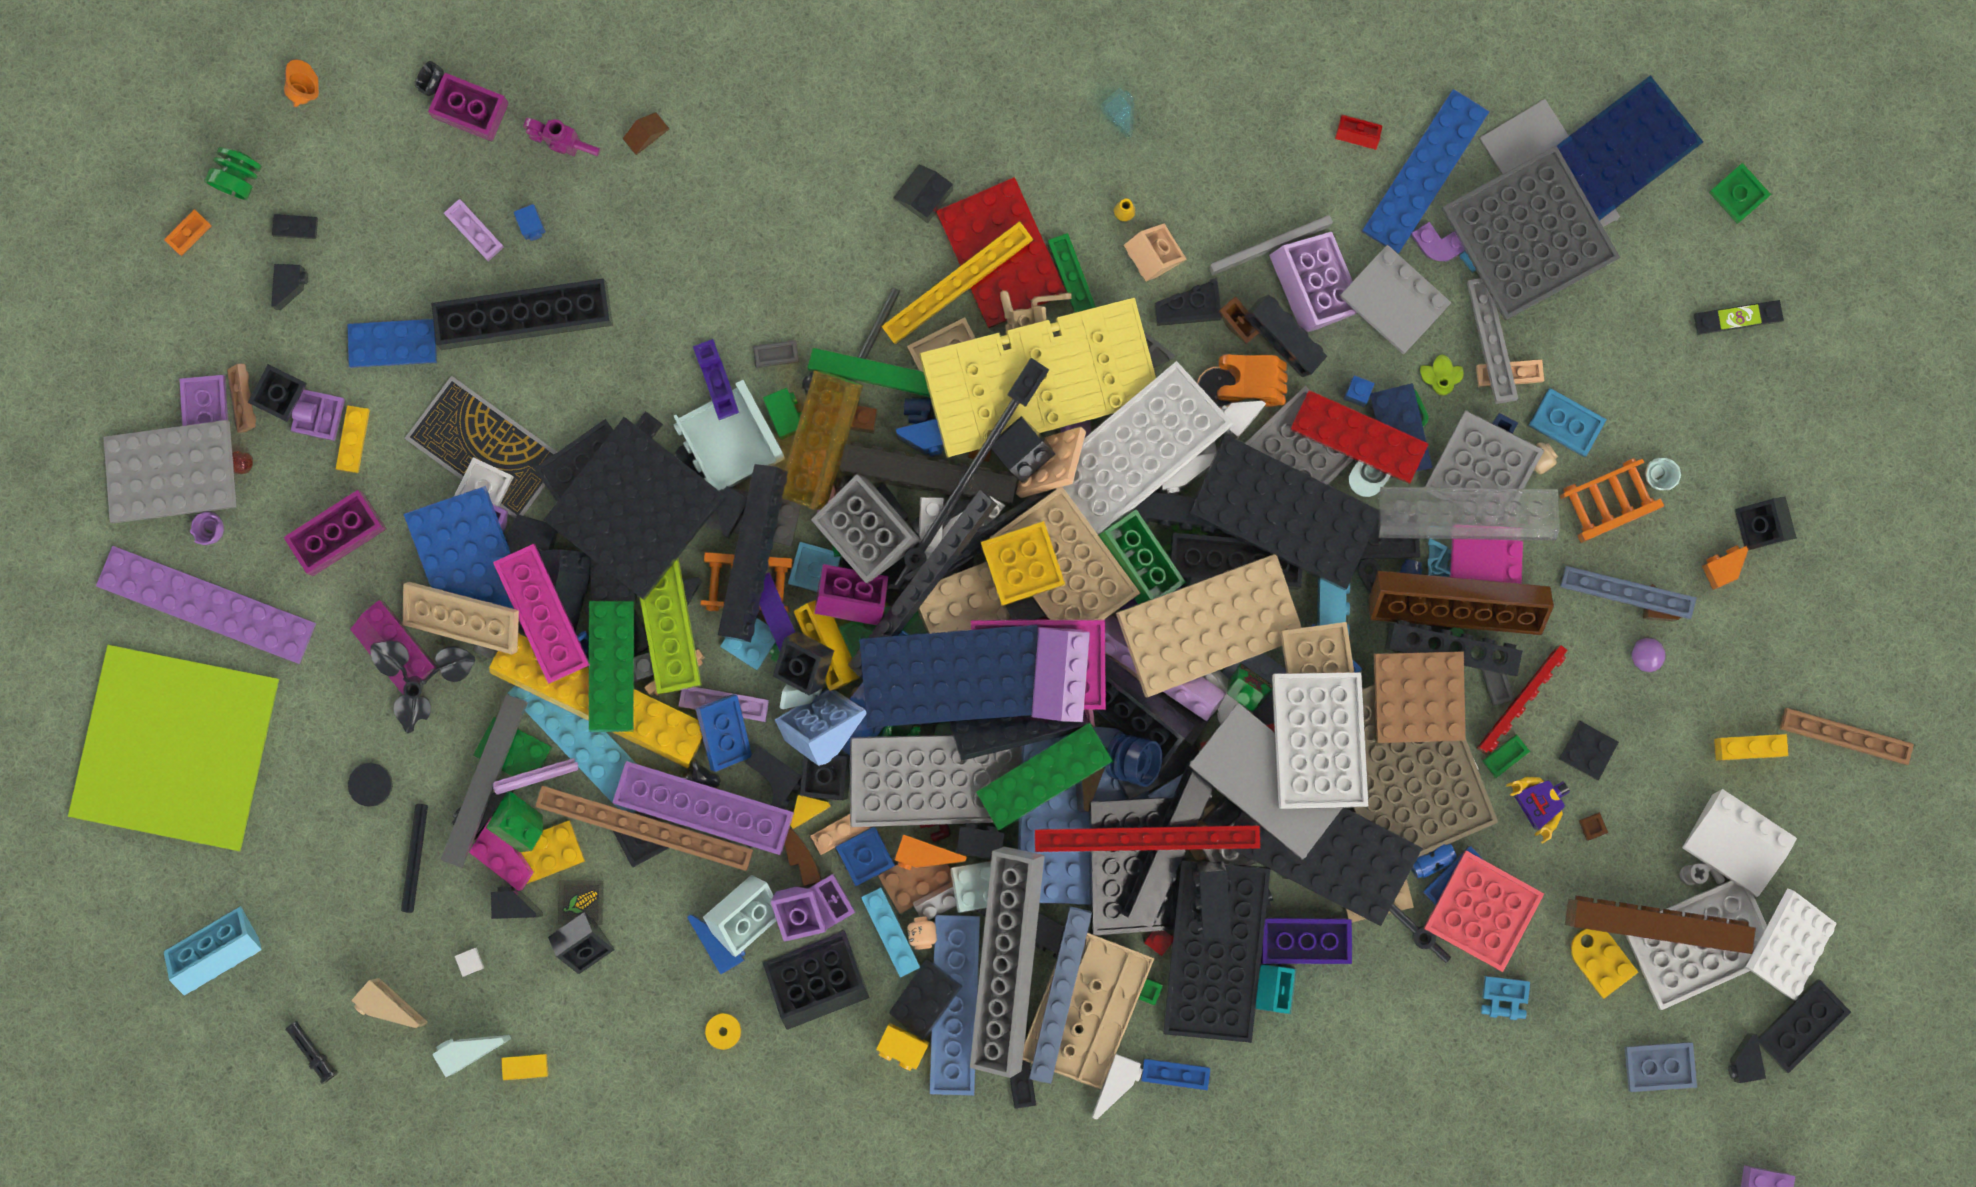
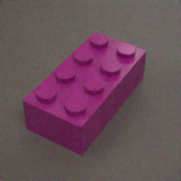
[283,490,387,576]

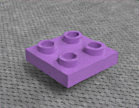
[291,390,345,441]

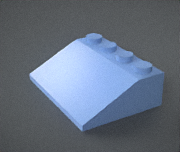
[775,688,867,766]

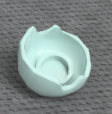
[1644,458,1681,490]

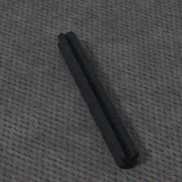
[401,803,428,913]

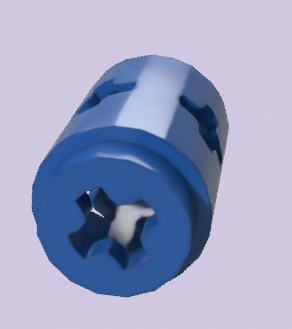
[1411,844,1457,879]

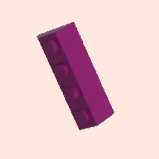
[350,600,437,694]

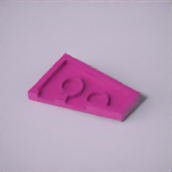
[469,816,534,891]

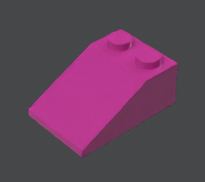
[1450,537,1523,584]

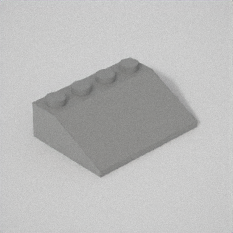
[1339,245,1451,355]
[811,474,921,583]

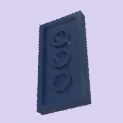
[1370,383,1433,478]

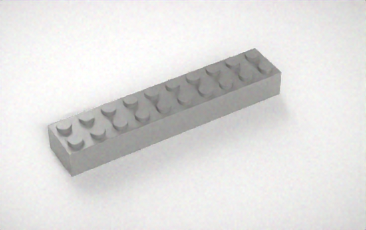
[970,847,1044,1078]

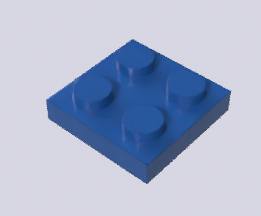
[836,827,895,886]

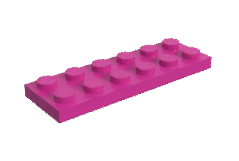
[493,544,590,684]

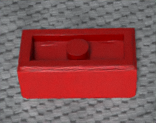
[1335,114,1383,150]

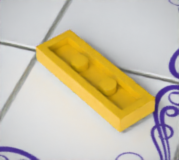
[336,405,370,473]

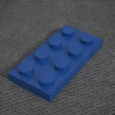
[347,319,437,368]

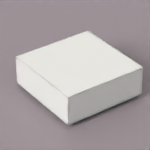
[455,948,484,977]

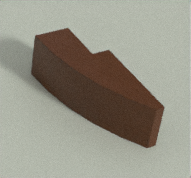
[784,827,822,885]

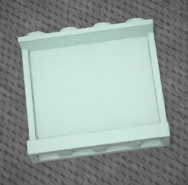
[673,380,785,491]

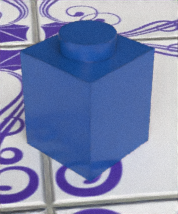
[514,204,546,241]
[1343,375,1374,407]

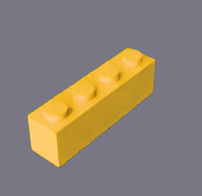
[793,600,860,691]

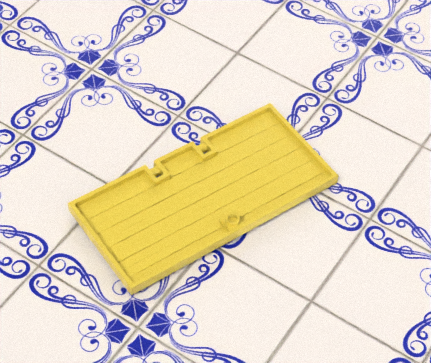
[919,298,1156,458]

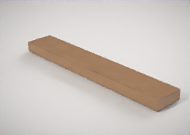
[1780,708,1914,765]

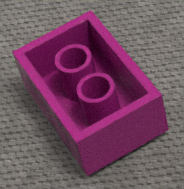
[428,73,509,142]
[814,564,888,625]

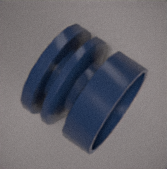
[1105,733,1162,787]

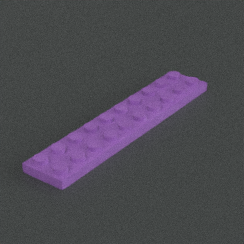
[96,546,316,664]

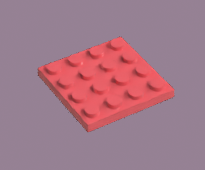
[1423,851,1544,972]

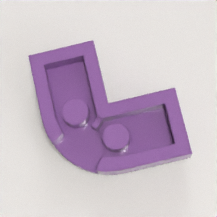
[1411,222,1465,262]

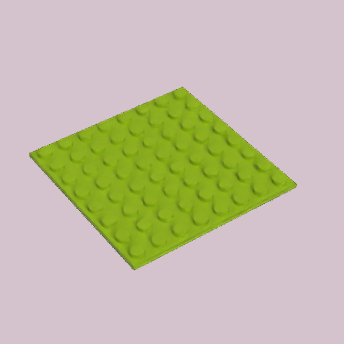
[68,645,279,851]

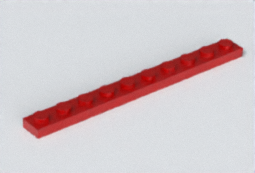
[1035,826,1260,852]

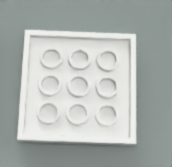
[1746,888,1837,1001]

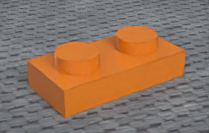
[164,209,212,256]

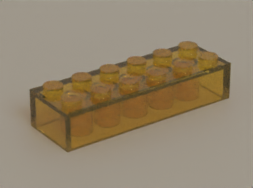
[782,370,863,510]

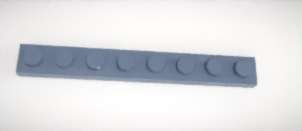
[1029,907,1092,1084]

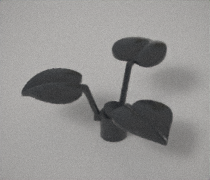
[370,640,475,733]

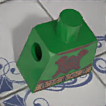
[1227,663,1273,711]

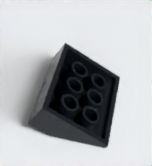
[763,931,870,1030]

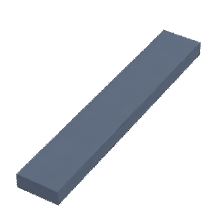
[1560,566,1697,620]

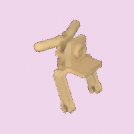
[1000,291,1072,350]

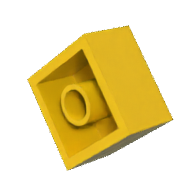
[876,1022,929,1071]

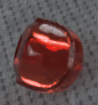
[232,451,253,474]

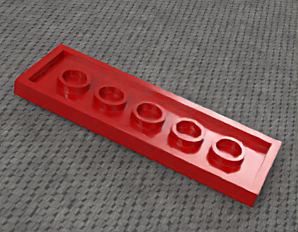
[1290,390,1429,484]

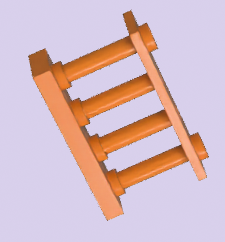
[1559,458,1664,543]
[701,552,793,613]

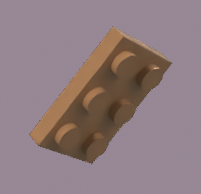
[878,843,952,914]

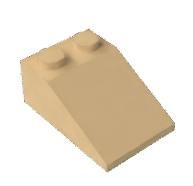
[351,978,427,1028]

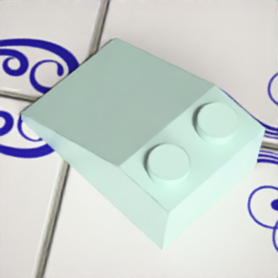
[432,1035,511,1077]

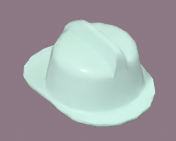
[1349,461,1390,497]

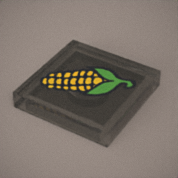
[558,880,604,925]

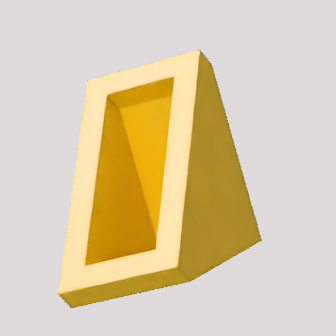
[791,795,831,829]

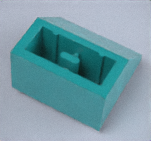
[1255,965,1297,1014]

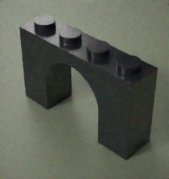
[744,746,802,849]

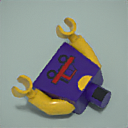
[1506,777,1570,844]

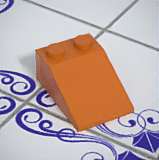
[895,835,967,871]

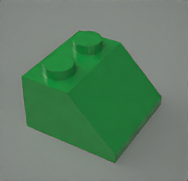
[486,791,543,852]

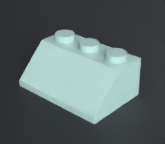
[703,875,777,957]

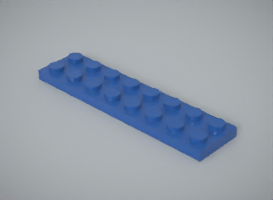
[1362,89,1489,254]

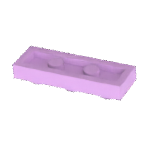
[444,199,504,261]

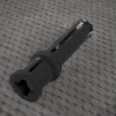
[285,1021,339,1085]

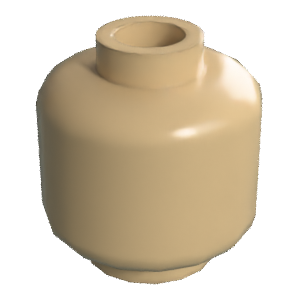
[1533,442,1558,475]

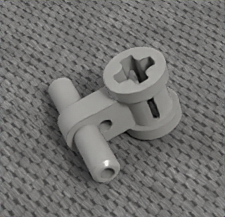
[1680,862,1725,885]

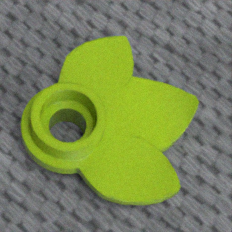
[1420,354,1464,396]

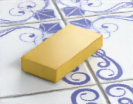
[501,1054,548,1080]

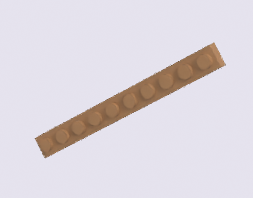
[535,786,753,871]

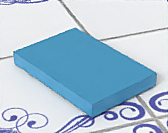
[1528,388,1607,457]

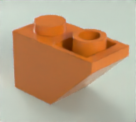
[1702,545,1748,589]

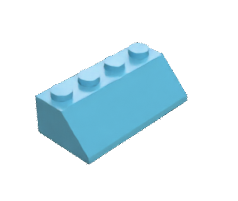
[164,906,261,995]

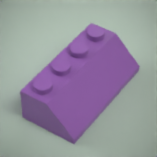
[1032,627,1090,722]

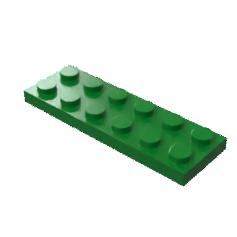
[589,601,634,732]
[976,723,1113,830]

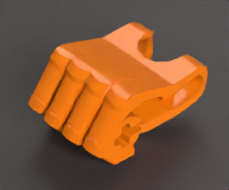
[1217,354,1288,407]

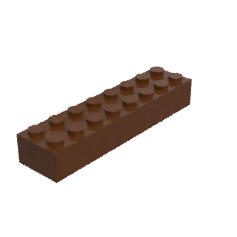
[1368,571,1554,635]
[1565,895,1756,954]

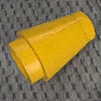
[1114,199,1135,221]

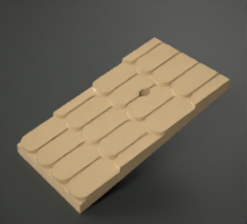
[1023,933,1155,1090]

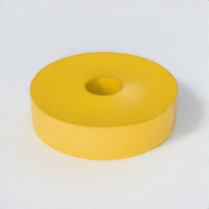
[705,1013,741,1050]

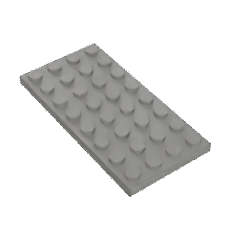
[850,735,1022,827]

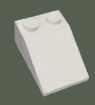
[1159,453,1216,495]

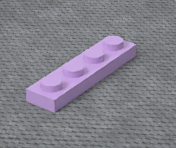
[679,687,769,722]

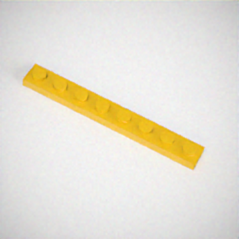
[881,221,1033,345]

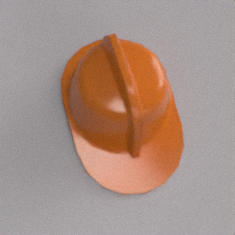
[284,60,319,107]

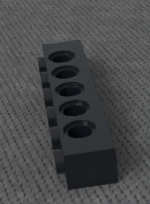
[1385,620,1523,676]

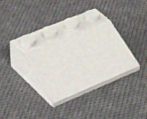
[1682,789,1797,897]

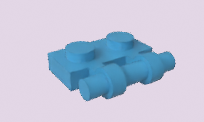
[1481,976,1530,1020]

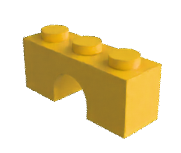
[1714,734,1789,761]

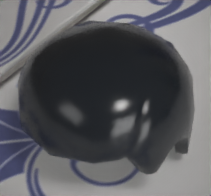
[415,61,444,96]

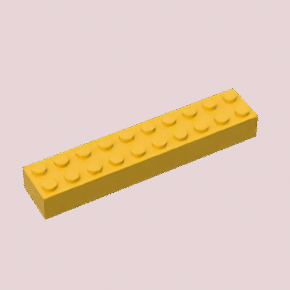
[489,633,703,769]

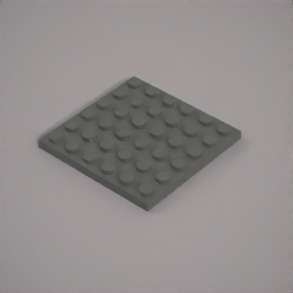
[1442,146,1621,321]

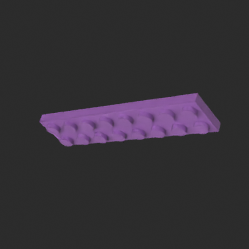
[612,761,794,855]

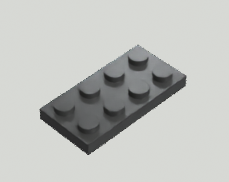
[706,488,801,546]

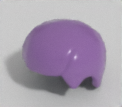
[190,511,224,545]
[1632,637,1666,672]

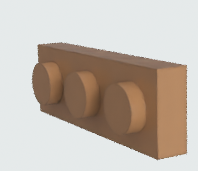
[227,364,256,433]

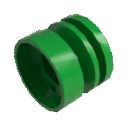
[204,147,262,200]

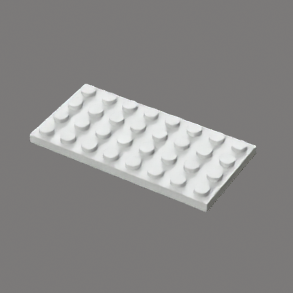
[1056,361,1233,535]

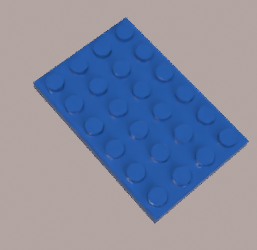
[404,486,514,609]

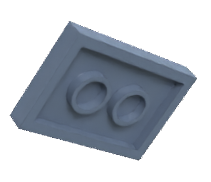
[1625,1042,1697,1092]

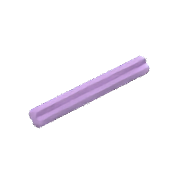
[493,758,578,794]

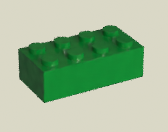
[1098,510,1186,605]

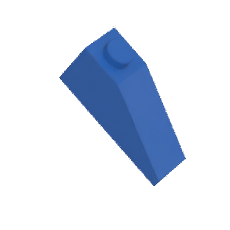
[687,914,746,974]

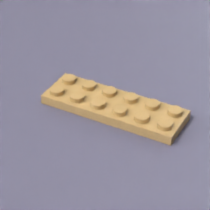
[403,582,519,654]

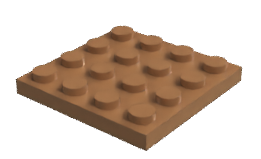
[1374,652,1466,743]

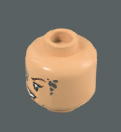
[907,917,937,950]

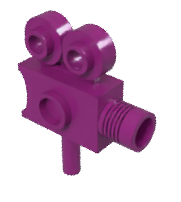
[523,118,600,157]

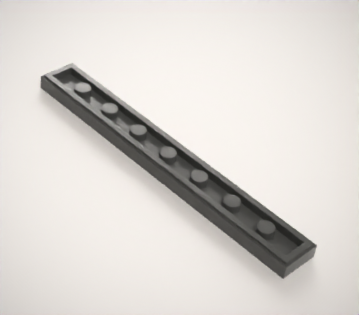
[440,694,528,868]

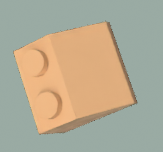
[1124,223,1187,281]

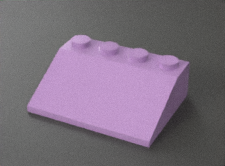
[1269,232,1357,332]

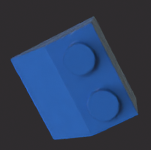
[896,419,945,457]

